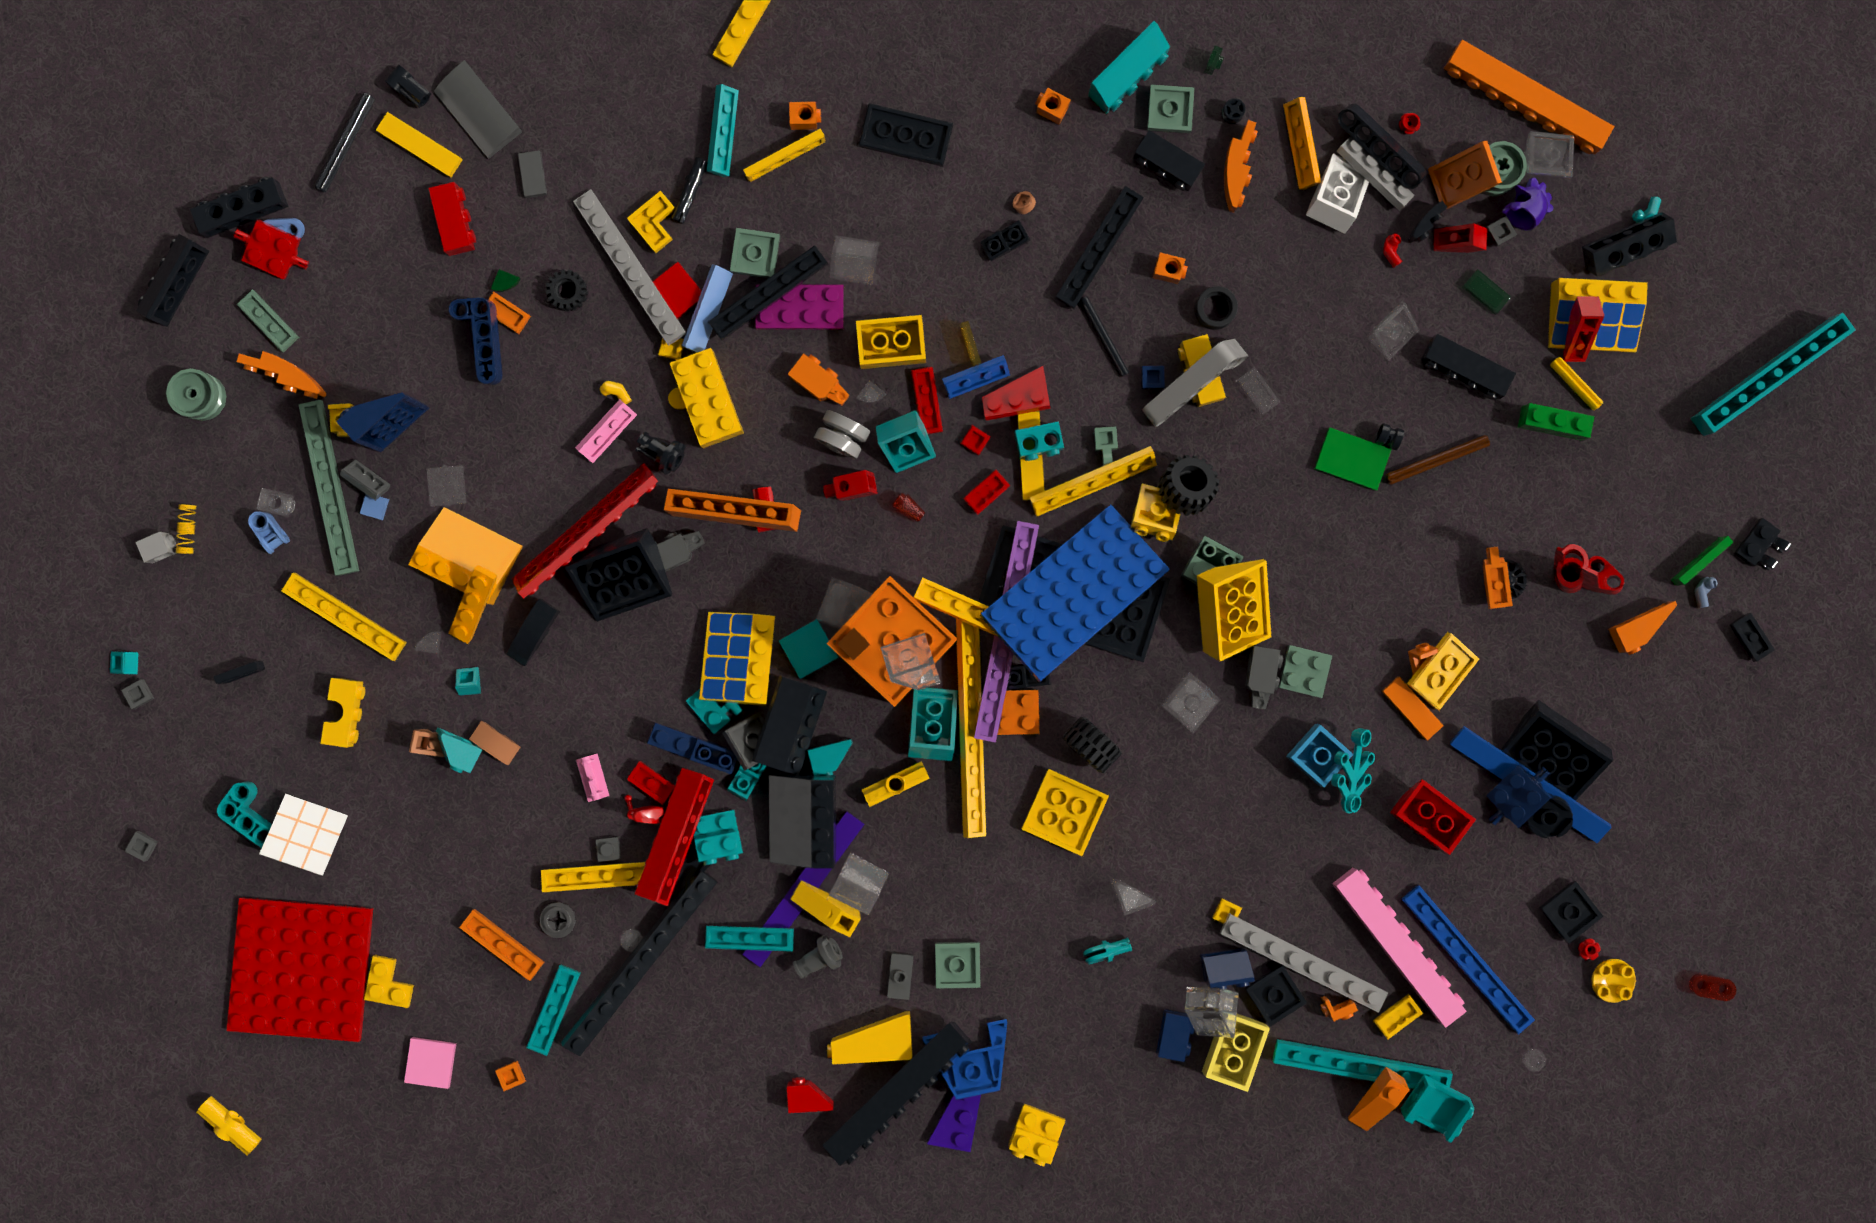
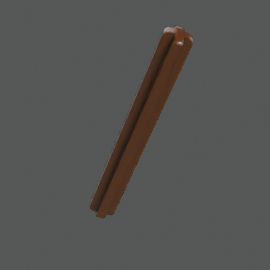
[1386,435,1490,485]

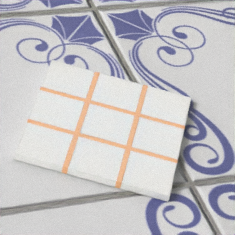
[259,794,348,876]

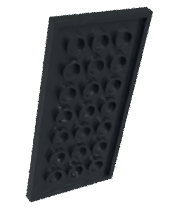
[978,525,1170,662]

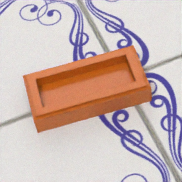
[481,291,531,334]

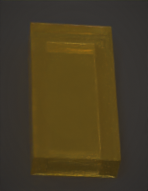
[960,321,981,367]

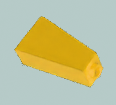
[827,1011,913,1064]

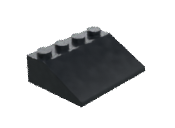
[565,528,672,622]
[1501,700,1613,801]
[769,775,836,868]

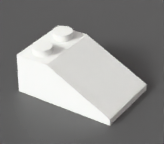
[1306,153,1369,234]

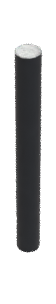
[1080,297,1129,377]

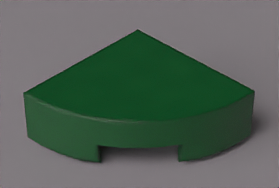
[491,269,521,292]

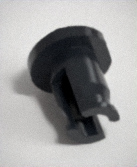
[635,432,687,474]

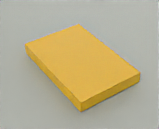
[1407,632,1479,710]

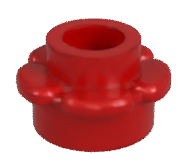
[1399,113,1421,135]
[1578,938,1601,960]

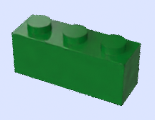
[1518,403,1595,441]

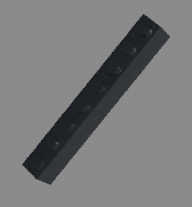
[823,1021,972,1166]

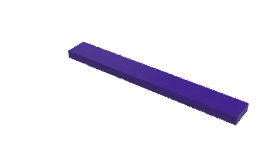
[742,811,864,967]

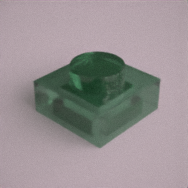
[1204,46,1224,75]

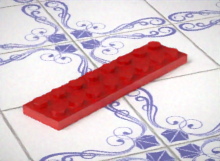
[512,463,658,599]

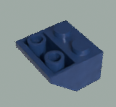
[1200,948,1255,990]

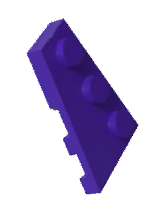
[927,1095,981,1152]

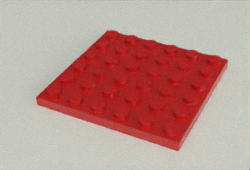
[227,897,373,1042]

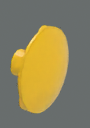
[1592,959,1636,1003]

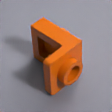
[1408,643,1438,675]
[1320,996,1358,1021]

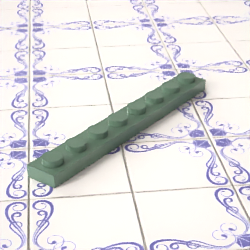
[299,400,359,576]

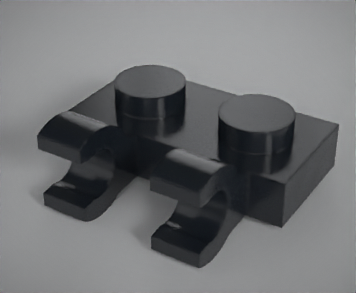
[1734,518,1792,570]

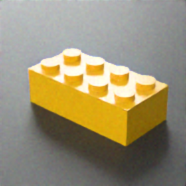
[670,348,744,448]

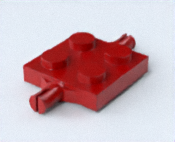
[234,220,309,280]

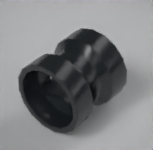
[1375,423,1404,451]

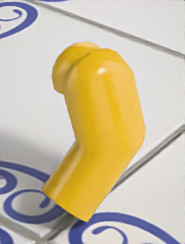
[600,381,632,404]

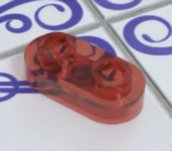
[1689,974,1736,1001]

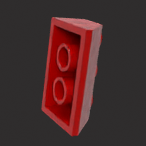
[1390,779,1476,855]

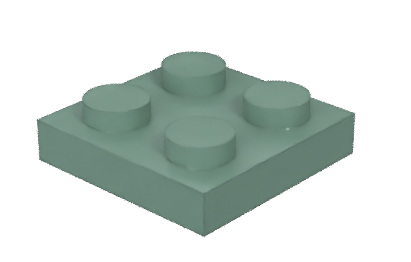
[1147,85,1194,133]
[730,228,780,278]
[1278,645,1332,698]
[935,942,980,988]

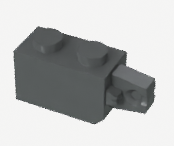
[655,531,705,572]
[1245,646,1283,709]

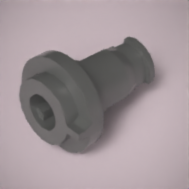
[793,935,843,979]

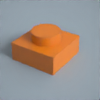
[495,1060,526,1091]

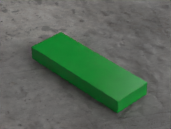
[1671,536,1733,586]

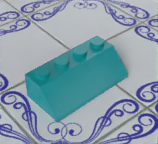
[1088,21,1170,114]

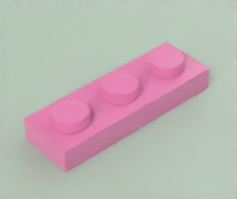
[575,399,637,463]

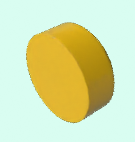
[668,387,686,410]

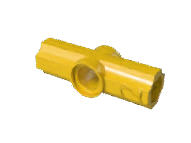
[862,761,930,807]
[196,1096,262,1155]

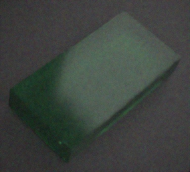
[1462,269,1511,315]

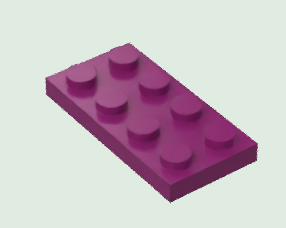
[756,285,844,330]

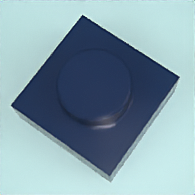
[1141,366,1165,389]

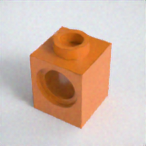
[1035,88,1071,125]
[789,102,821,130]
[1152,253,1188,284]

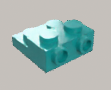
[694,810,743,866]

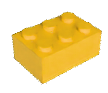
[856,315,926,369]

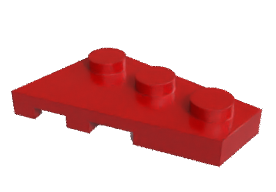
[982,366,1051,421]

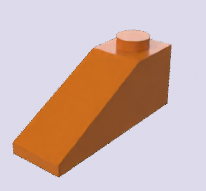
[1608,601,1677,655]
[1348,1067,1410,1131]

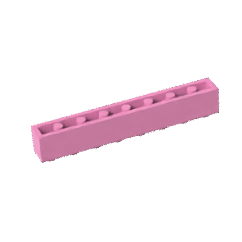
[1332,868,1467,1028]

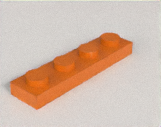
[459,909,545,981]

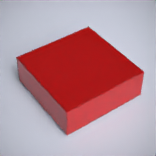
[961,425,991,456]

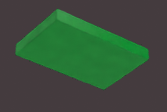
[1314,427,1392,491]

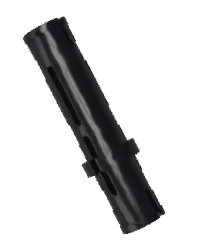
[671,157,708,224]

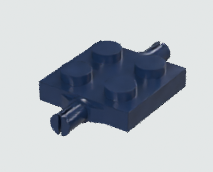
[1486,765,1552,828]

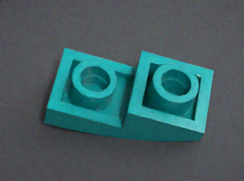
[727,763,766,801]

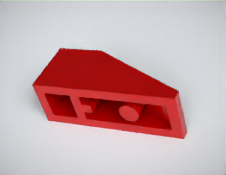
[1563,296,1604,362]

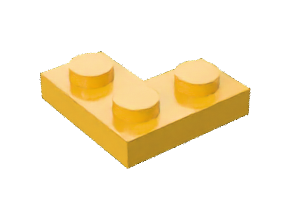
[627,191,675,253]
[364,955,414,1008]

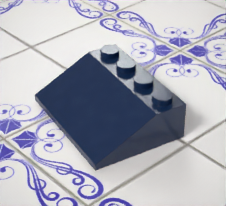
[336,392,429,452]

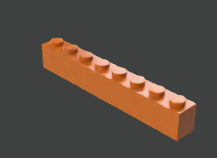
[1444,40,1615,155]

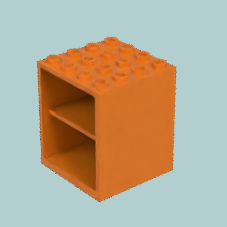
[827,576,957,707]

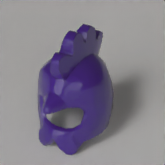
[1502,178,1553,231]

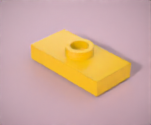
[1373,994,1423,1039]

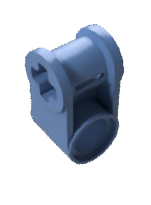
[248,512,290,554]

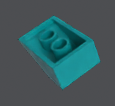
[908,686,958,761]

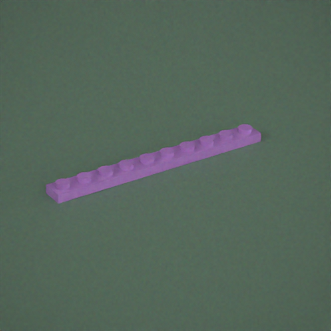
[974,521,1039,742]

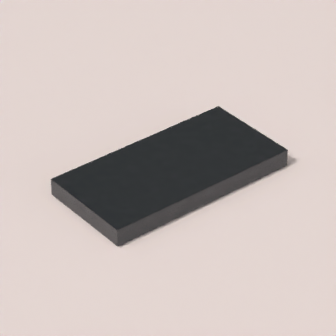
[859,103,953,167]

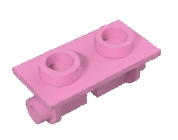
[576,754,610,802]

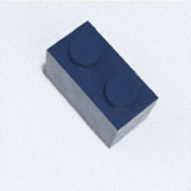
[1156,1009,1195,1062]

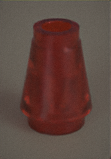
[892,492,925,522]

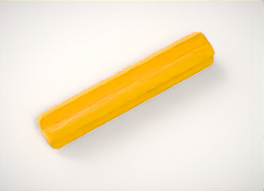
[1550,357,1603,410]

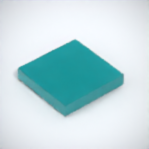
[779,619,839,679]

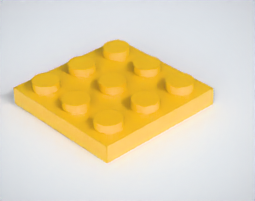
[1021,769,1109,856]

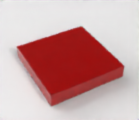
[653,262,702,319]

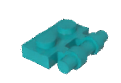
[686,689,742,734]

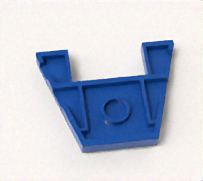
[922,1019,1007,1100]

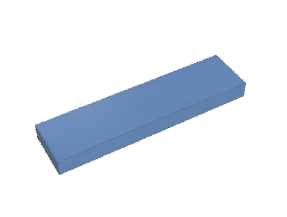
[682,264,733,353]

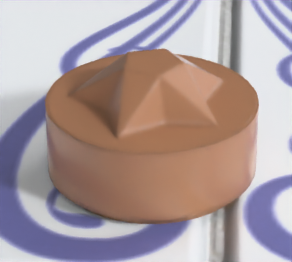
[1013,191,1036,214]

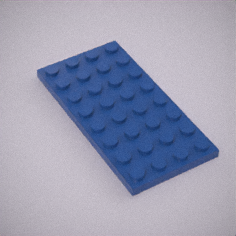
[980,505,1170,682]

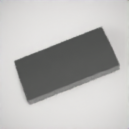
[434,60,522,159]

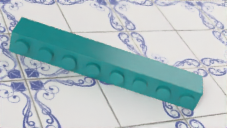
[1690,312,1856,436]

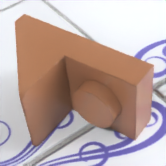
[409,729,444,757]

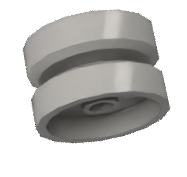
[814,410,870,460]

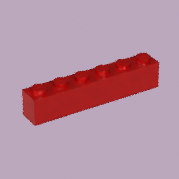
[634,768,714,906]

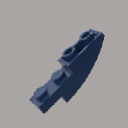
[647,722,737,774]

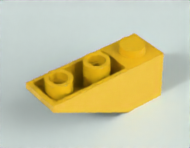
[791,880,861,937]

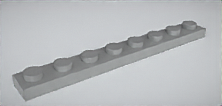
[573,189,686,346]
[1219,913,1388,1013]

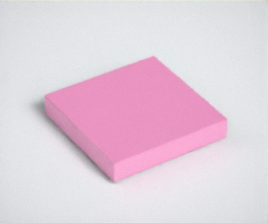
[404,1037,456,1089]

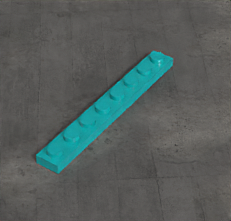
[1272,1039,1453,1089]

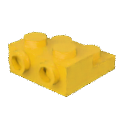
[1131,483,1180,542]
[1008,1104,1066,1166]

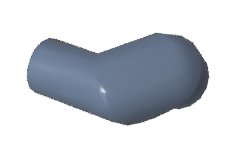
[1694,577,1718,608]

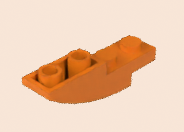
[1224,120,1258,213]
[236,351,326,399]

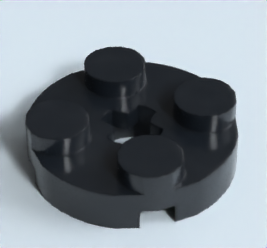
[1527,793,1573,838]

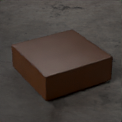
[837,628,870,661]

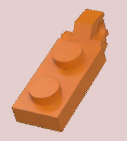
[1483,546,1513,609]

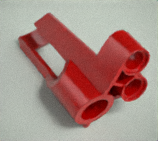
[1553,544,1624,595]

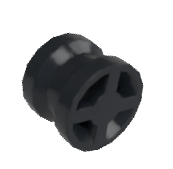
[1221,98,1246,124]

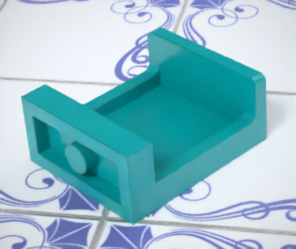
[1400,1074,1474,1143]

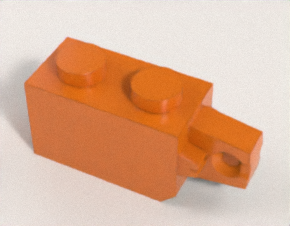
[788,354,850,406]

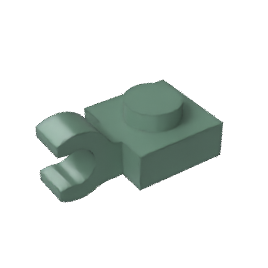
[1094,427,1118,466]

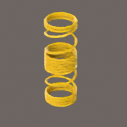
[175,504,197,554]

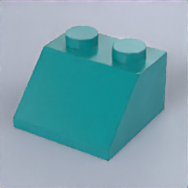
[876,410,936,473]

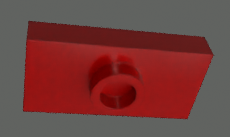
[963,470,1011,515]

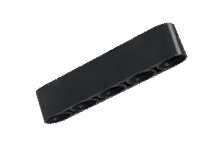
[1338,104,1426,189]

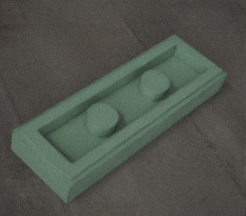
[237,289,300,352]

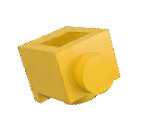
[328,403,354,437]

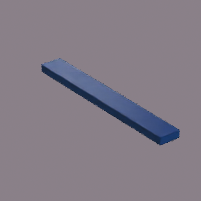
[1450,726,1612,843]
[1402,885,1535,1035]

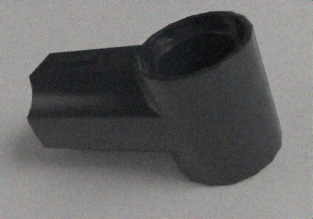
[385,64,431,108]

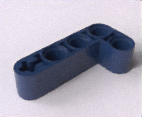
[449,297,502,385]

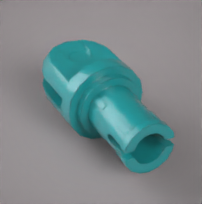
[1083,937,1132,964]

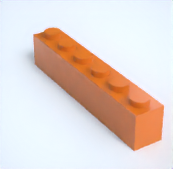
[664,489,801,532]

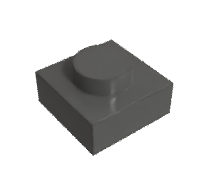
[1486,216,1517,247]
[121,679,154,709]
[125,831,158,862]
[596,837,621,862]

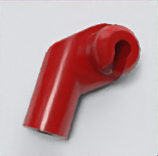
[1383,234,1403,268]

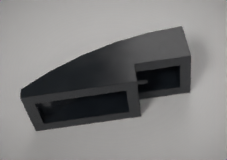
[507,599,561,666]

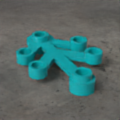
[1331,728,1375,813]

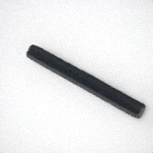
[315,92,374,192]

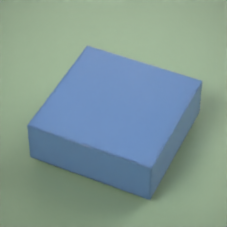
[360,494,389,520]

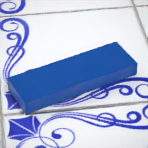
[942,355,1010,399]

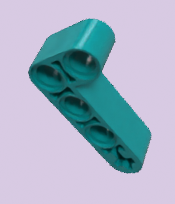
[217,781,272,849]

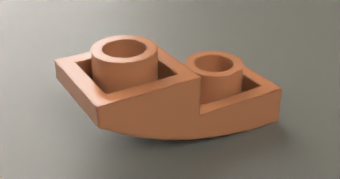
[469,721,520,765]

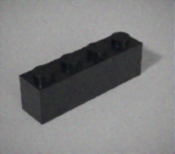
[1420,334,1516,400]

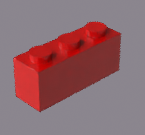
[429,182,476,256]

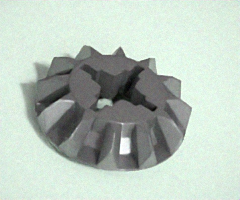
[540,902,576,938]

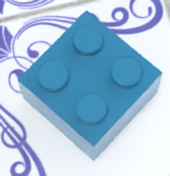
[1286,724,1354,787]

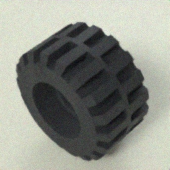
[1158,455,1219,516]
[1063,717,1122,774]

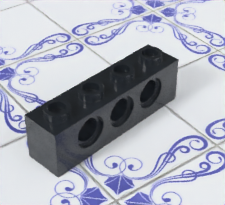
[190,177,289,238]
[1582,212,1677,276]

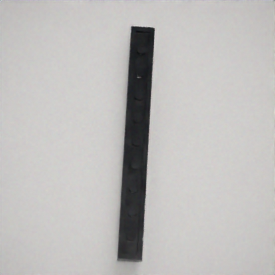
[561,869,718,1056]

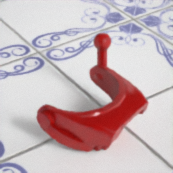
[624,795,663,824]

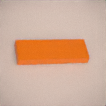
[1382,677,1444,740]

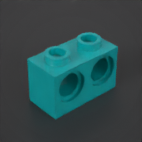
[1014,421,1064,461]

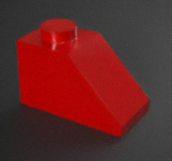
[1434,223,1487,253]
[787,1077,834,1113]

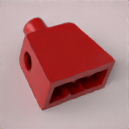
[823,470,878,501]

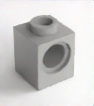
[136,532,176,564]

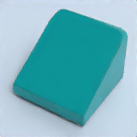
[110,651,138,674]
[455,667,481,696]

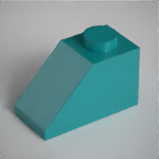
[436,728,482,773]
[808,739,853,775]

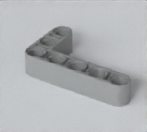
[1142,339,1248,427]

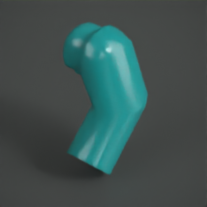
[1632,197,1661,223]

